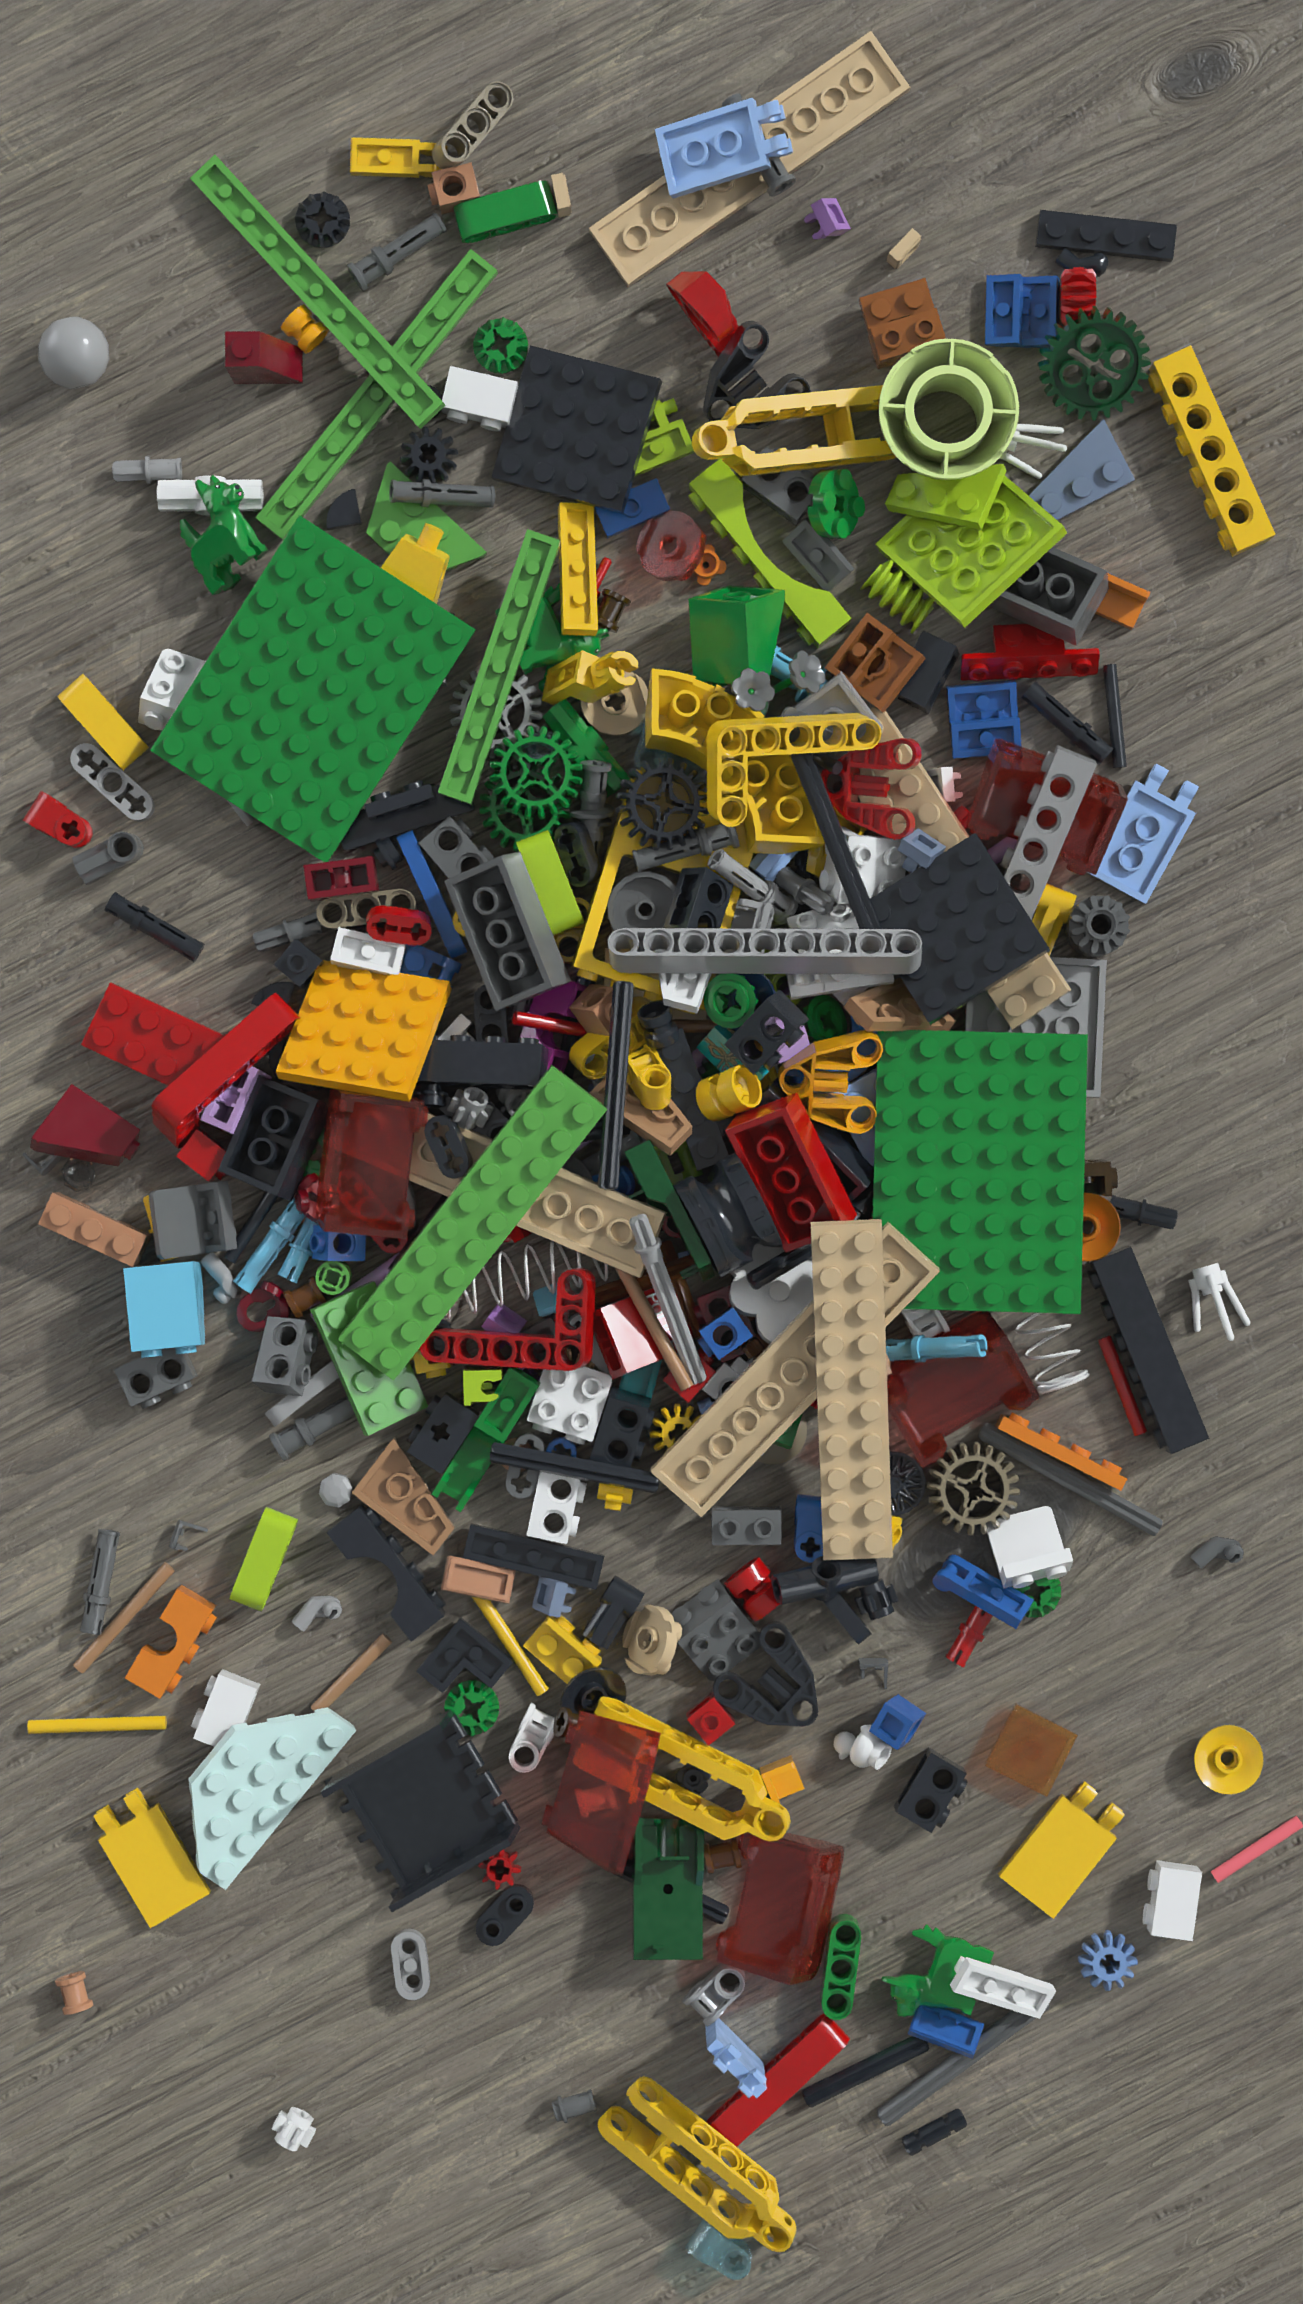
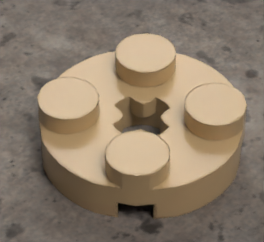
[581,671,648,736]
[622,1605,682,1676]

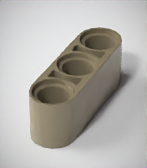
[432,81,513,169]
[316,889,418,930]

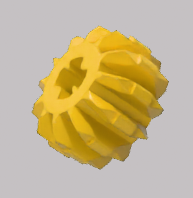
[649,1403,702,1454]

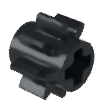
[855,1578,899,1620]

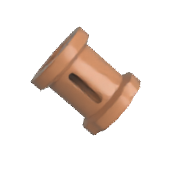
[55,1971,93,2015]

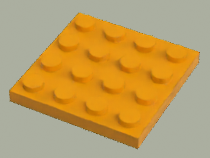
[276,960,451,1102]

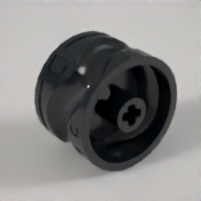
[673,1153,783,1278]

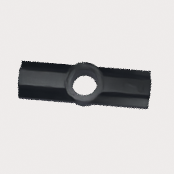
[771,1556,879,1605]

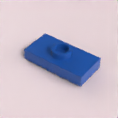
[594,478,670,539]
[908,2006,984,2059]

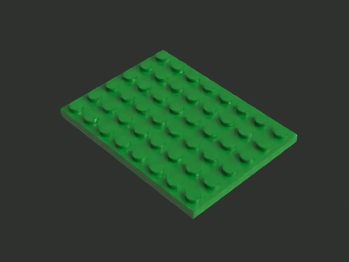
[150,515,476,862]
[873,1030,1088,1314]

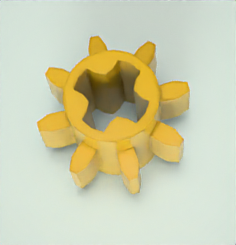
[597,1483,633,1511]

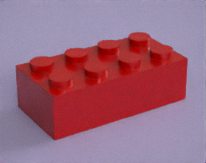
[81,982,225,1086]
[725,1093,857,1252]

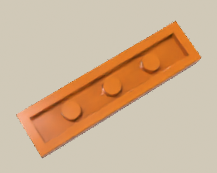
[995,1412,1127,1491]

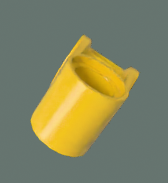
[626,1044,671,1110]

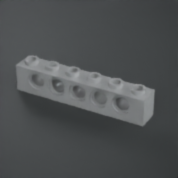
[1000,745,1097,919]

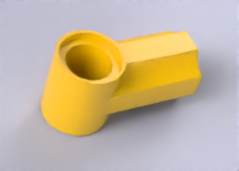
[1032,883,1077,956]

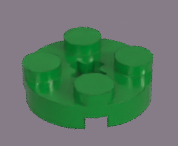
[807,469,865,539]

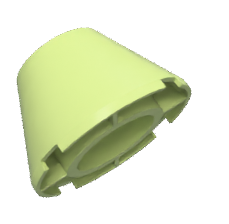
[879,339,1019,480]

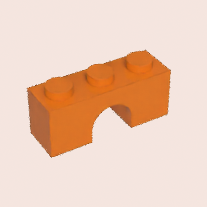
[125,1585,217,1699]

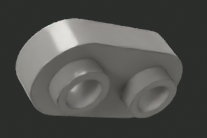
[391,1929,431,2000]

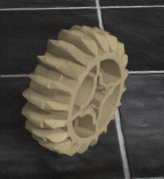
[926,1442,1020,1535]

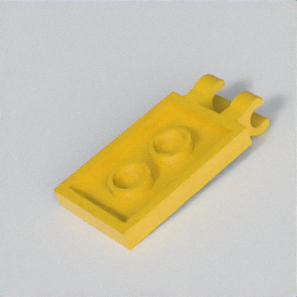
[998,1781,1125,1919]
[94,1787,211,1929]

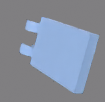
[655,98,793,199]
[1085,764,1199,904]
[705,2018,767,2098]

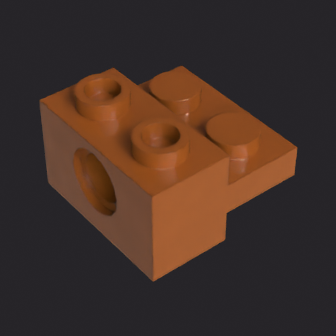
[859,278,946,369]
[825,613,926,713]

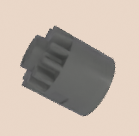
[1064,895,1130,958]

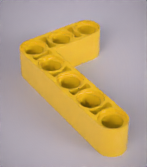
[707,713,882,827]

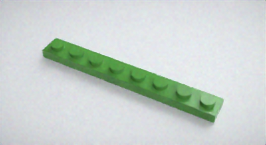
[438,529,561,805]

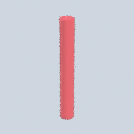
[1210,1815,1303,1883]

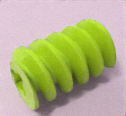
[860,559,935,634]

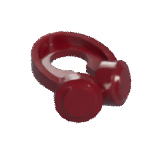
[295,1172,344,1225]
[237,1281,290,1332]

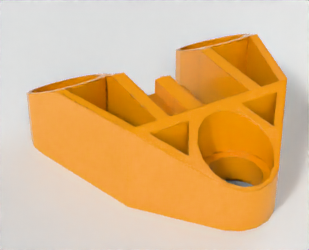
[778,1030,883,1134]

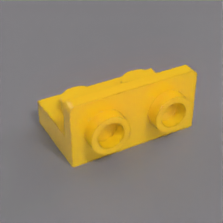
[523,1615,602,1684]

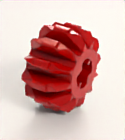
[1060,267,1096,326]

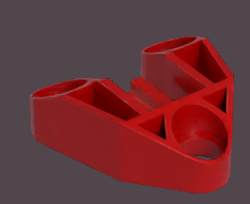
[666,271,739,357]
[820,738,922,840]

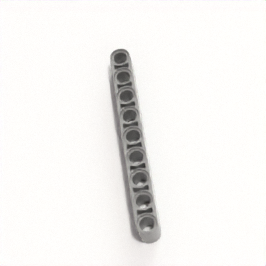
[608,928,922,974]

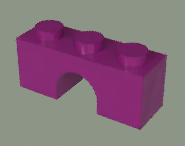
[520,980,588,1074]

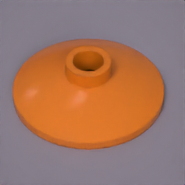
[1082,1193,1121,1262]

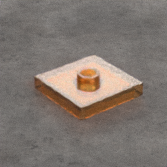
[985,1703,1078,1797]

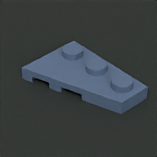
[1029,419,1135,521]

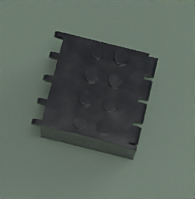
[321,1709,521,1912]

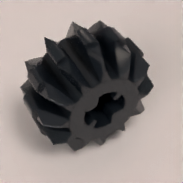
[400,427,459,483]

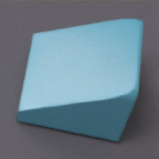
[533,1283,557,1317]

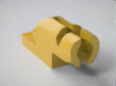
[542,650,638,705]

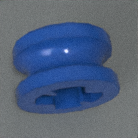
[546,1437,577,1457]

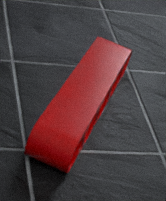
[706,2013,850,2147]

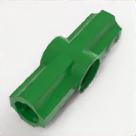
[542,699,630,798]

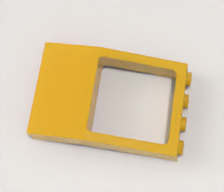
[571,769,753,1015]

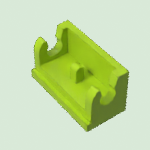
[463,1366,505,1406]

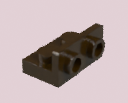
[1084,1159,1118,1197]

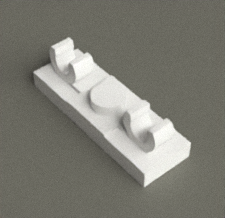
[786,950,894,1000]
[950,1956,1056,2019]

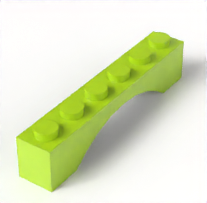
[688,459,852,649]

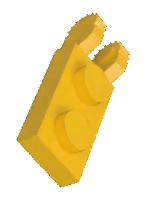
[350,137,448,178]

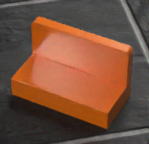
[1095,573,1150,630]

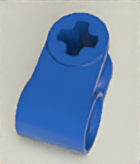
[794,1494,823,1563]

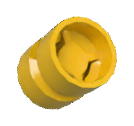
[696,1065,762,1122]

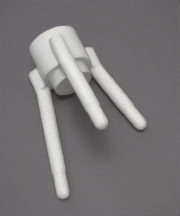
[999,423,1067,479]
[1188,1263,1250,1341]

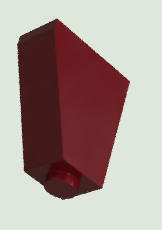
[225,331,303,384]
[30,1084,141,1167]

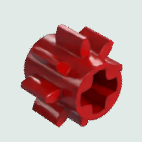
[478,1849,522,1890]

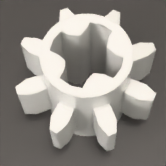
[272,2107,316,2151]

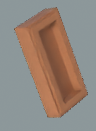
[441,1556,516,1604]

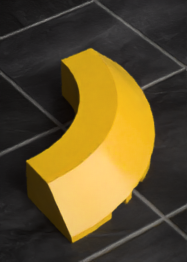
[645,668,824,854]

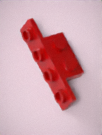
[960,624,1100,681]

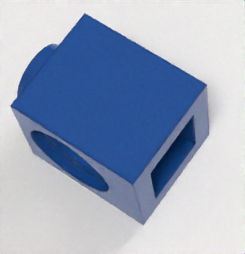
[310,1225,366,1261]
[697,1306,753,1360]
[869,1694,926,1750]

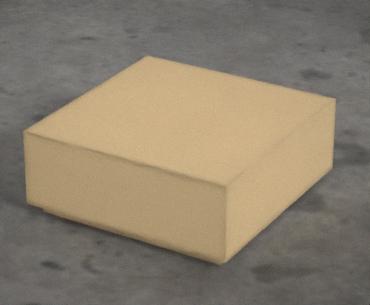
[551,173,572,218]
[887,228,921,269]

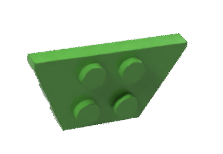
[366,461,487,571]

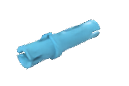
[233,1198,306,1294]
[886,1335,987,1363]

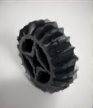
[616,757,709,850]

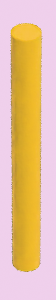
[472,1597,549,1697]
[27,1716,167,1734]

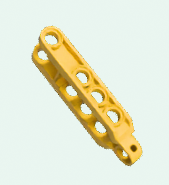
[691,385,897,476]
[574,1697,791,1841]
[597,2076,796,2252]

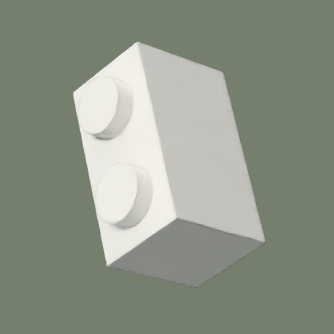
[442,366,518,431]
[191,1669,261,1747]
[1143,1860,1202,1941]

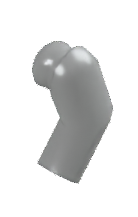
[200,1252,238,1304]
[291,1595,342,1631]

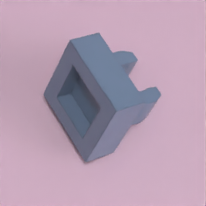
[897,828,946,873]
[532,1576,576,1617]

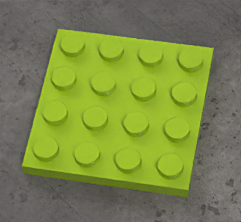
[875,476,1067,628]

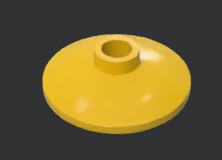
[1194,1725,1263,1794]

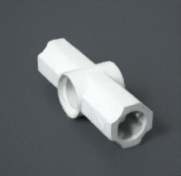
[157,475,264,515]

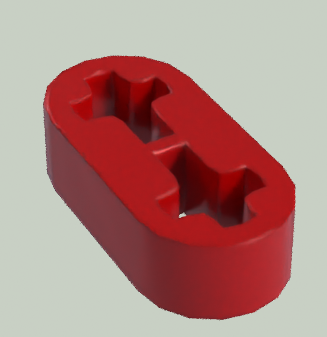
[366,905,432,945]

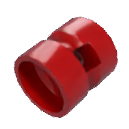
[724,1556,780,1622]

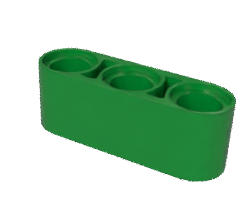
[453,181,558,243]
[820,1914,861,2020]

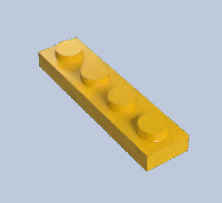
[558,502,598,636]

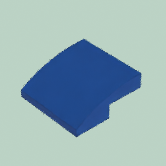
[985,274,1059,348]
[946,680,1022,759]

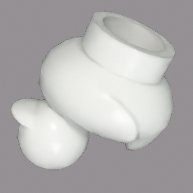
[833,1724,892,1770]

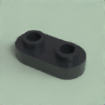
[476,1884,534,1946]

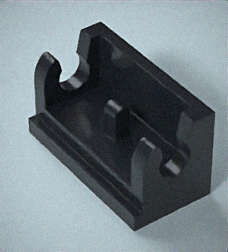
[897,630,960,715]

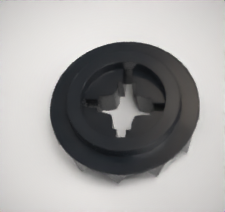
[295,191,350,248]

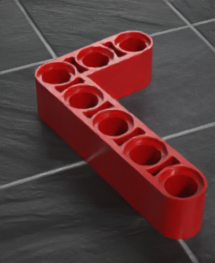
[151,993,301,1149]
[420,1267,596,1371]

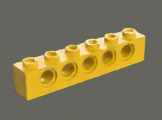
[1148,345,1276,557]

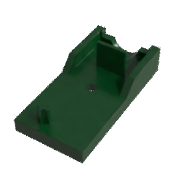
[625,1140,715,1282]
[632,1818,704,1960]

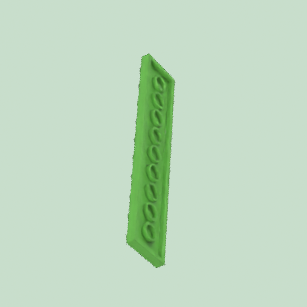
[338,1065,607,1381]

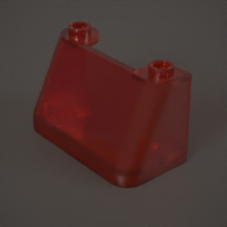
[966,738,1128,876]
[315,1088,428,1239]
[887,1311,1041,1468]
[541,1711,661,1876]
[716,1832,844,1986]

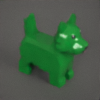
[180,475,269,595]
[495,583,609,676]
[881,1924,994,2017]

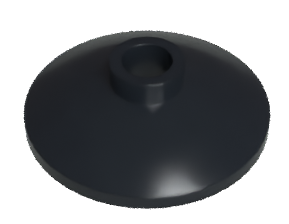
[560,1667,627,1727]

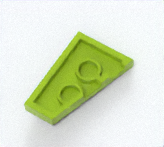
[885,464,1007,530]

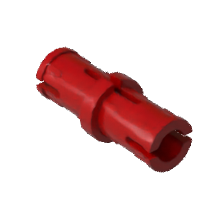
[945,1606,993,1668]

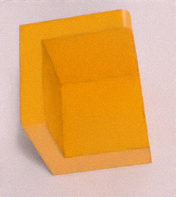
[760,1755,805,1804]

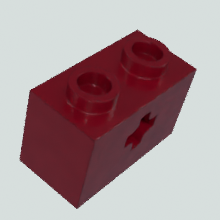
[303,856,379,902]

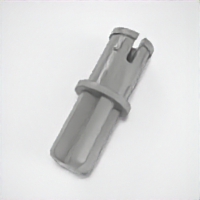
[112,456,182,484]

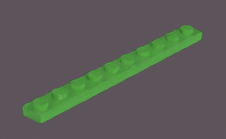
[190,155,446,429]
[255,249,498,540]

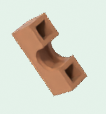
[38,1192,152,1267]

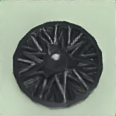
[889,1451,926,1516]

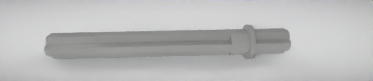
[629,1214,707,1385]

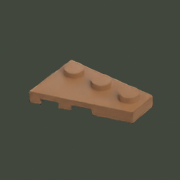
[844,977,955,1031]
[589,1076,692,1156]
[352,1438,455,1555]

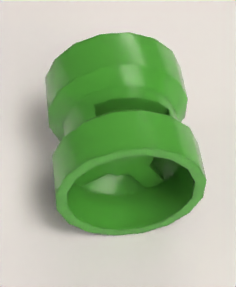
[315,1261,352,1295]

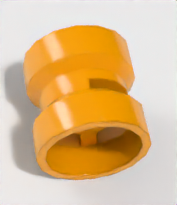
[281,304,329,354]

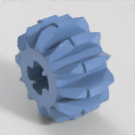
[1078,1930,1138,1991]

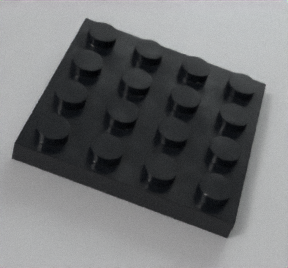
[492,345,662,514]
[870,833,1050,1025]

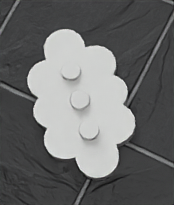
[729,1243,813,1344]

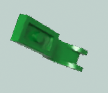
[431,1367,541,1513]

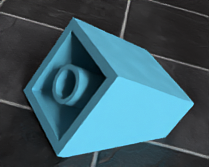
[123,1261,205,1358]

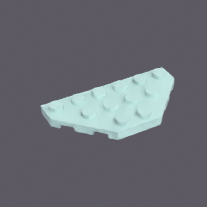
[188,1707,356,1890]

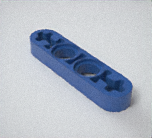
[397,830,467,959]

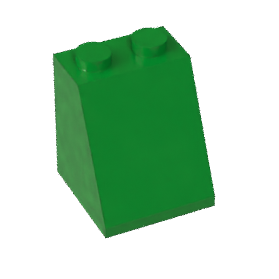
[688,585,785,687]

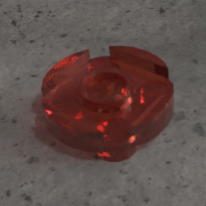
[636,511,707,581]

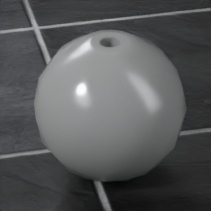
[38,316,110,389]

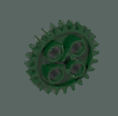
[1037,306,1151,421]

